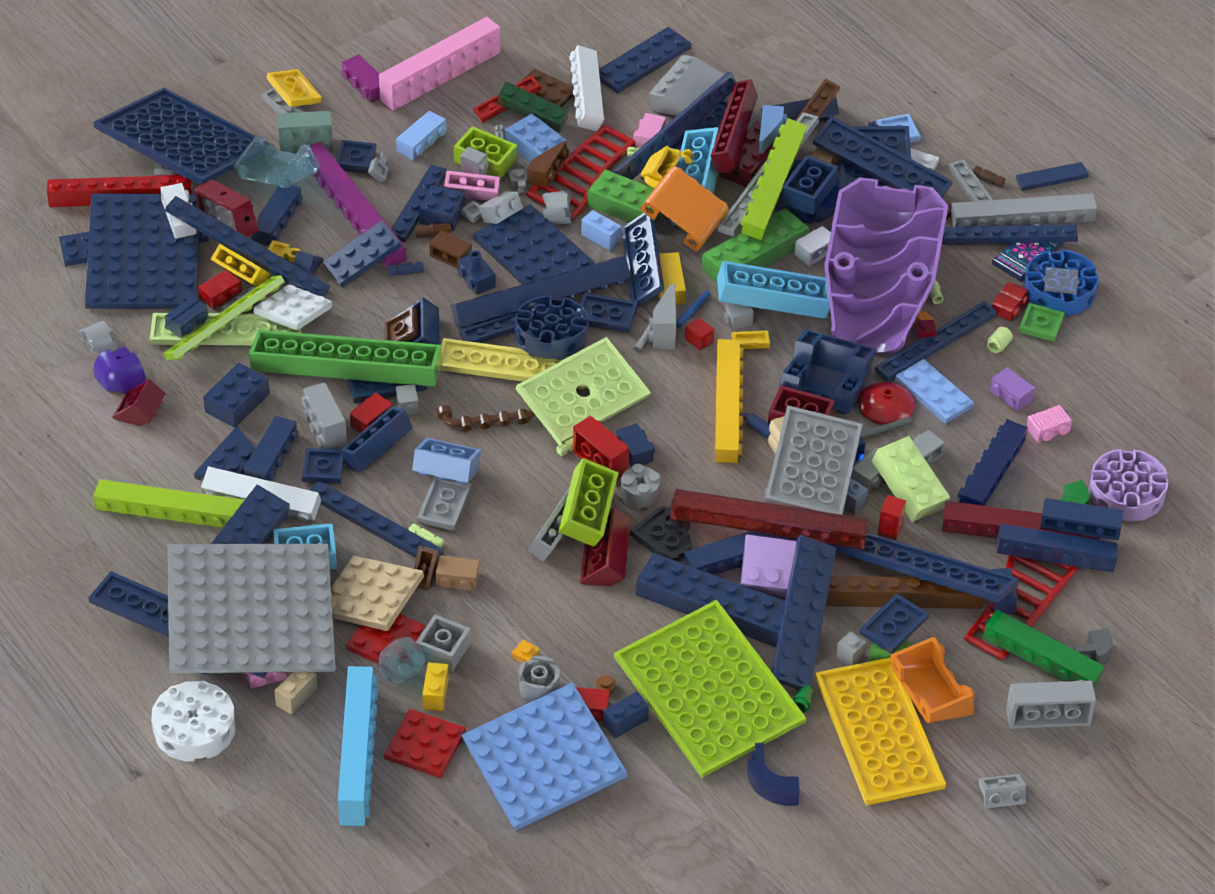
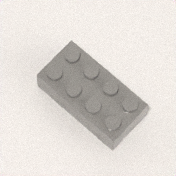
[1006,680,1096,729]

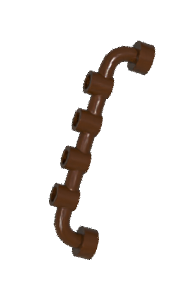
[436,405,536,432]

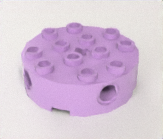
[1088,449,1168,522]

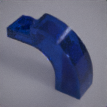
[747,743,800,806]

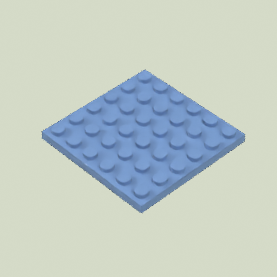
[462,683,628,831]

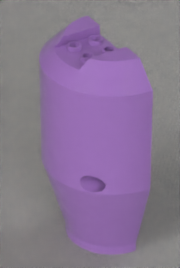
[825,178,948,354]

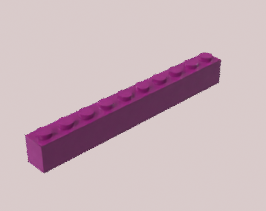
[300,142,407,269]

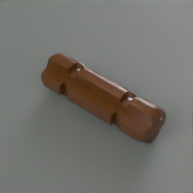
[973,166,1006,187]

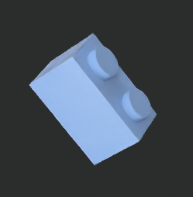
[581,210,621,251]

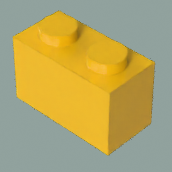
[422,662,449,711]

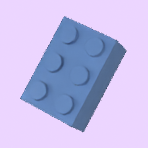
[505,114,567,163]
[412,438,481,484]

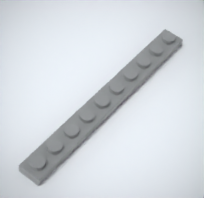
[717,112,819,236]

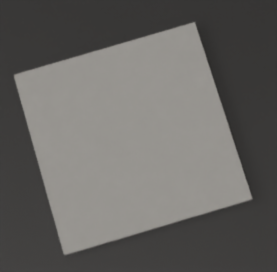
[167,544,336,673]

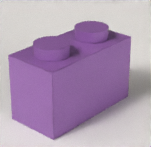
[990,367,1035,411]

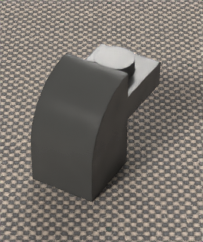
[1073,628,1113,665]

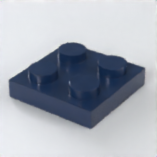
[336,140,377,172]
[302,448,344,484]

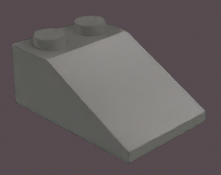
[649,284,676,350]

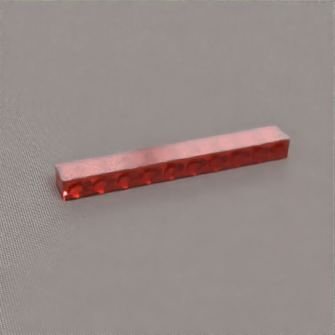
[671,489,869,549]

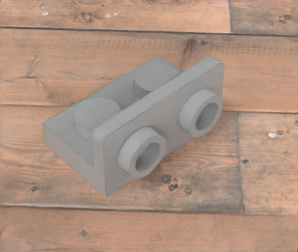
[979,774,1026,808]

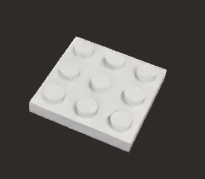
[254,285,332,330]

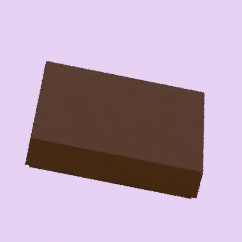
[385,306,418,342]

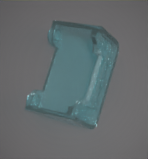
[233,136,321,188]

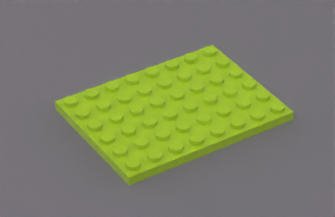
[614,600,806,778]

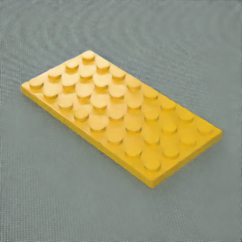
[815,657,946,806]

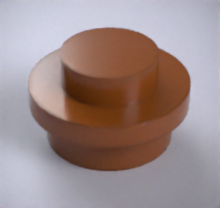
[596,675,616,694]

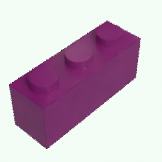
[341,54,380,103]

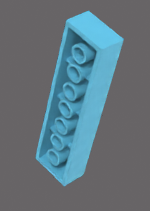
[338,666,378,826]

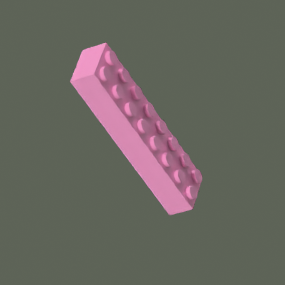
[379,17,500,111]

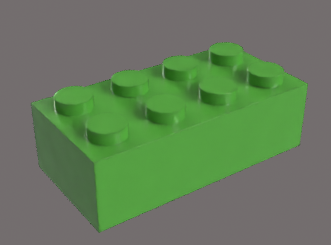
[587,169,663,224]

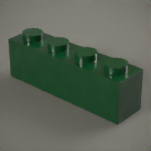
[498,81,568,133]

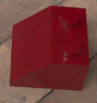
[112,379,166,426]

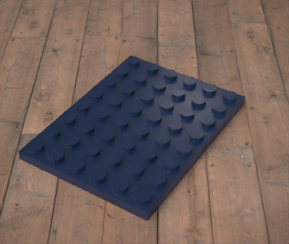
[93,88,271,185]
[85,194,200,309]

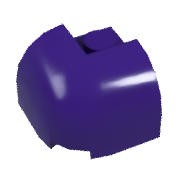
[93,346,146,394]

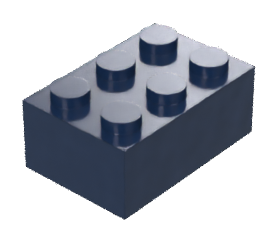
[781,155,839,215]
[203,363,270,428]

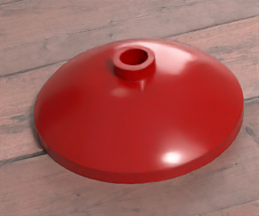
[858,382,915,425]

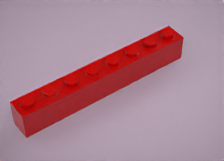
[47,175,193,207]

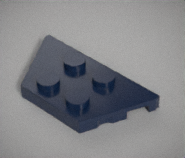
[194,426,255,480]

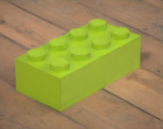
[559,458,618,547]

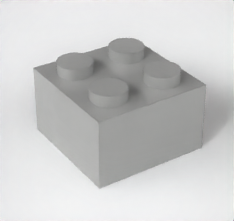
[416,614,471,672]

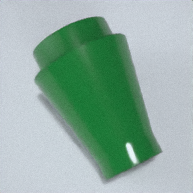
[792,685,813,714]

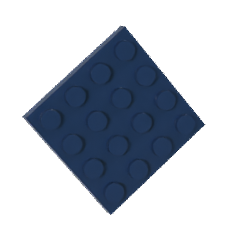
[840,126,911,189]

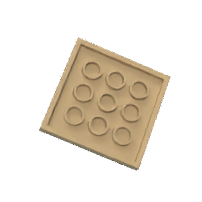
[331,555,424,631]

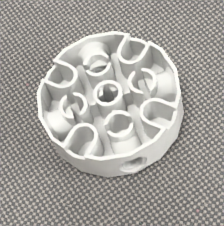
[151,681,235,761]

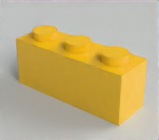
[210,244,271,287]
[658,252,686,304]

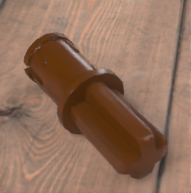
[415,223,451,238]

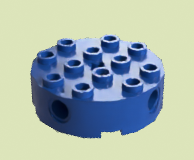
[1024,250,1099,316]

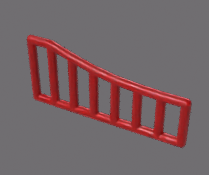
[526,125,635,220]
[964,555,1077,660]

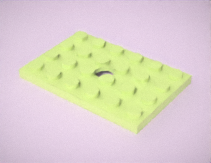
[516,337,651,445]

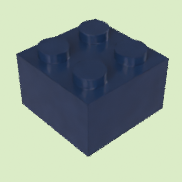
[419,185,465,231]

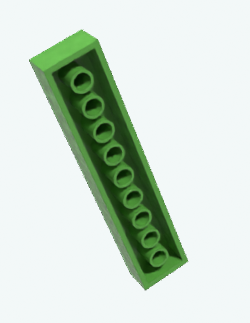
[249,330,443,387]

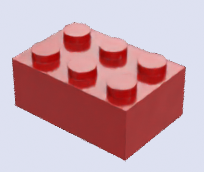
[573,415,629,481]

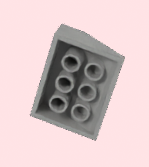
[649,55,724,116]

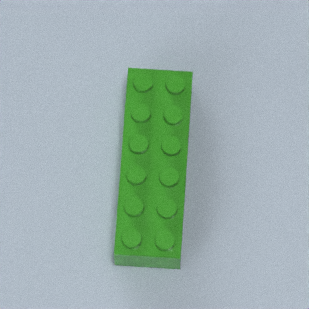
[702,208,809,283]

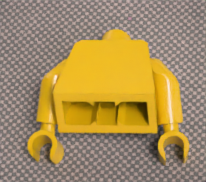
[641,146,694,189]

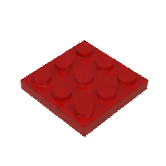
[346,614,426,673]
[384,708,466,778]

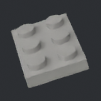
[417,476,472,531]

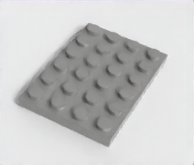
[764,406,863,521]

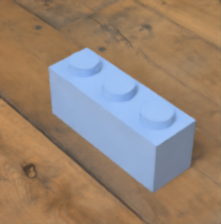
[396,111,446,160]

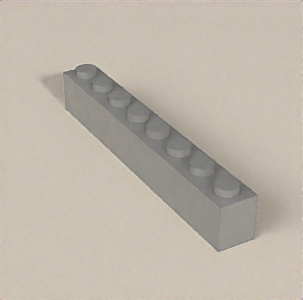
[951,194,1097,227]

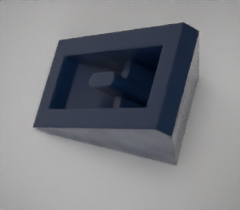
[294,251,323,275]

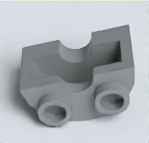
[543,190,571,225]
[78,321,118,356]

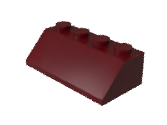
[580,507,631,587]

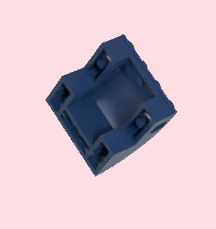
[778,329,877,414]

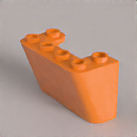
[640,167,729,253]
[891,637,975,723]

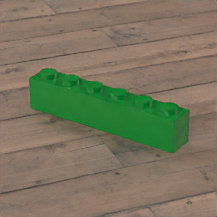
[983,610,1105,688]

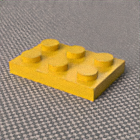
[267,69,322,107]

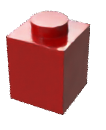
[685,317,714,351]

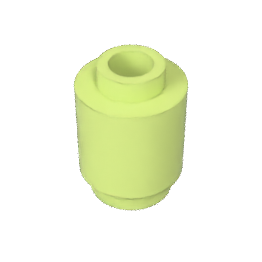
[987,327,1013,353]

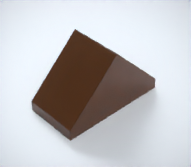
[414,546,439,589]

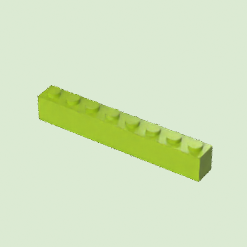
[740,118,808,240]
[93,479,244,528]

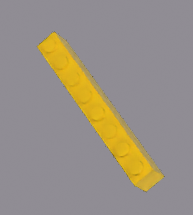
[715,339,744,463]

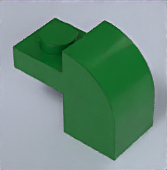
[1058,480,1089,505]

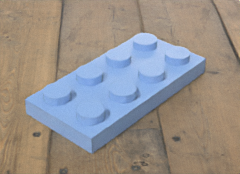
[895,359,974,424]

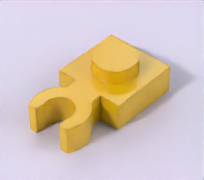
[268,240,300,263]

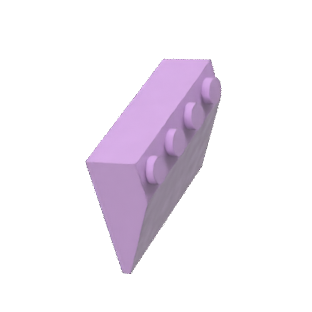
[740,535,797,597]

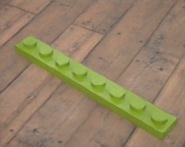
[163,275,285,361]

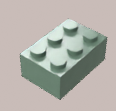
[278,111,333,154]

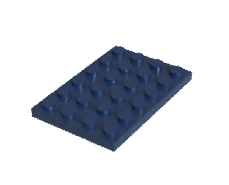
[473,204,595,284]

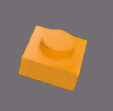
[511,640,540,663]

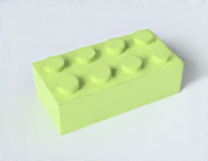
[871,436,950,522]

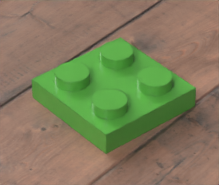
[1019,303,1065,342]

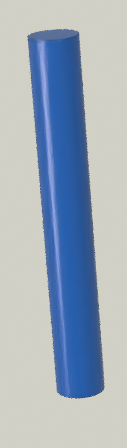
[676,290,711,328]

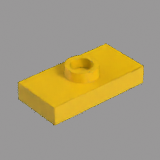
[731,330,770,349]

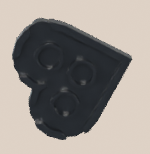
[630,505,692,561]

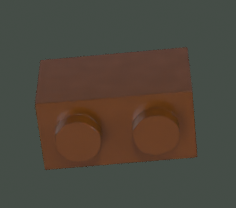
[429,230,472,268]

